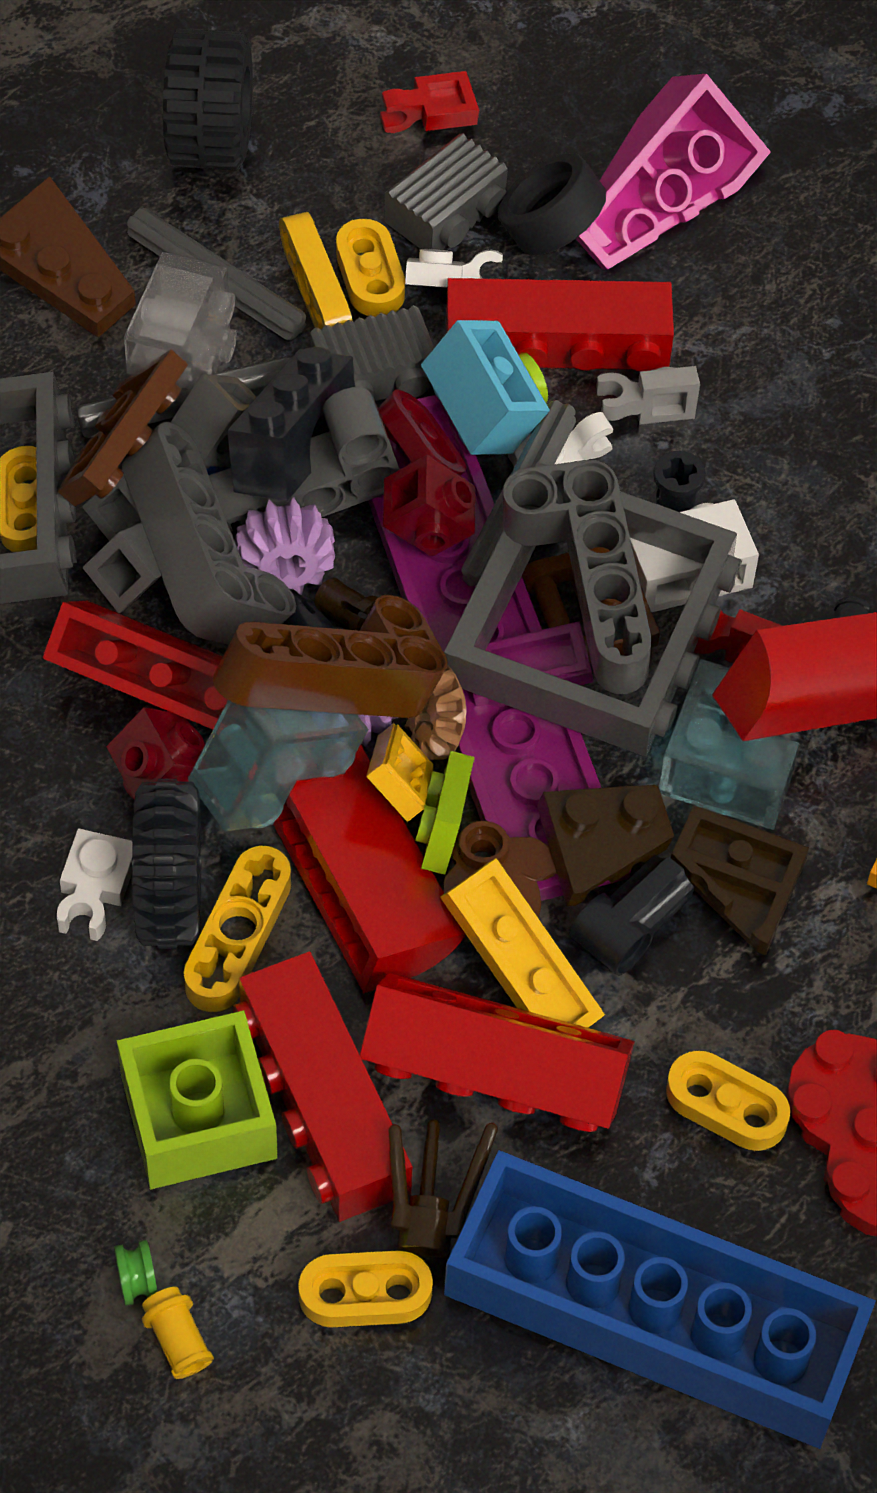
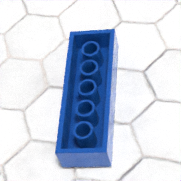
[444,1150,876,1449]

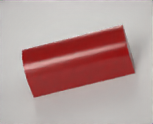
[712,612,877,741]
[259,739,466,993]

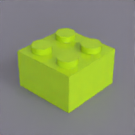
[117,1011,277,1190]

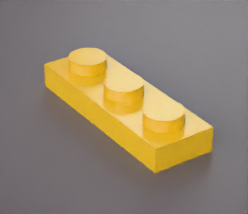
[440,858,605,1028]

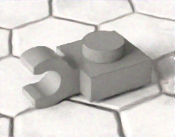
[596,366,700,425]

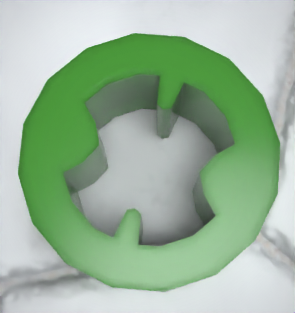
[114,1240,157,1306]

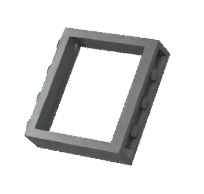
[0,372,77,604]
[444,462,742,757]

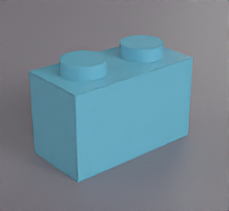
[421,320,550,455]

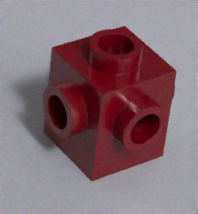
[383,455,476,557]
[106,707,216,800]

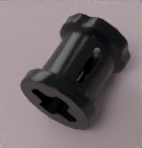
[649,451,706,512]

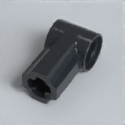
[569,855,694,976]

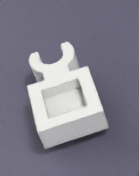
[57,828,132,941]

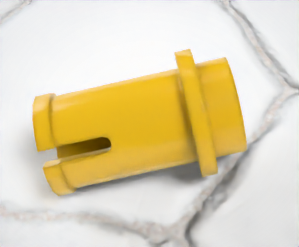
[142,1287,214,1379]

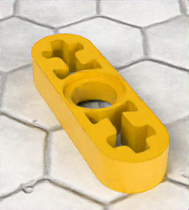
[279,212,353,329]
[184,846,291,1012]

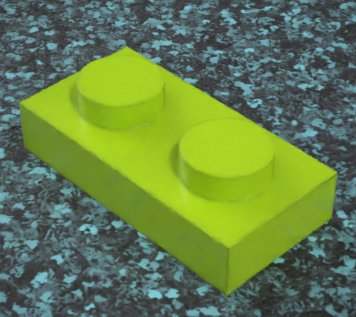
[415,751,474,875]

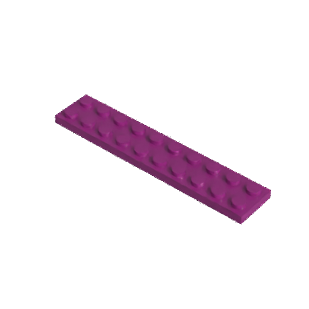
[368,395,631,901]

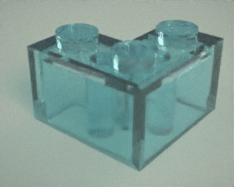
[659,659,800,830]
[188,700,369,832]

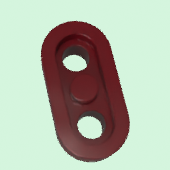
[378,389,466,476]

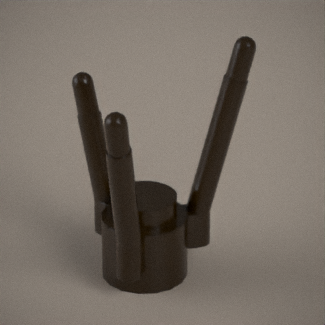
[388,1119,498,1258]

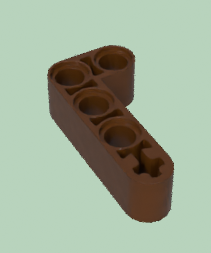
[212,595,448,718]

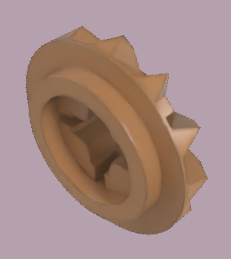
[405,665,466,760]

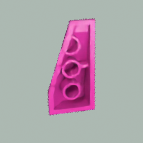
[576,74,770,269]

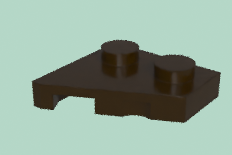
[537,784,674,906]
[671,805,809,955]

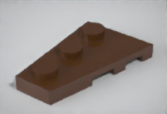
[0,176,136,338]
[57,349,188,507]

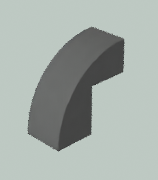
[82,470,161,614]

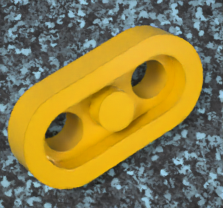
[336,219,405,317]
[0,446,37,552]
[666,1051,790,1151]
[299,1251,433,1327]

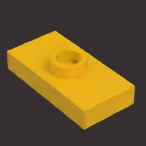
[366,723,434,822]

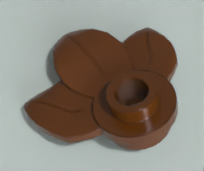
[443,821,557,918]

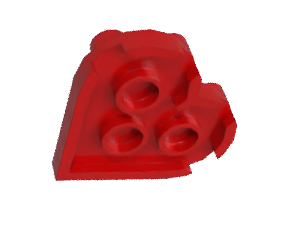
[786,1030,877,1237]

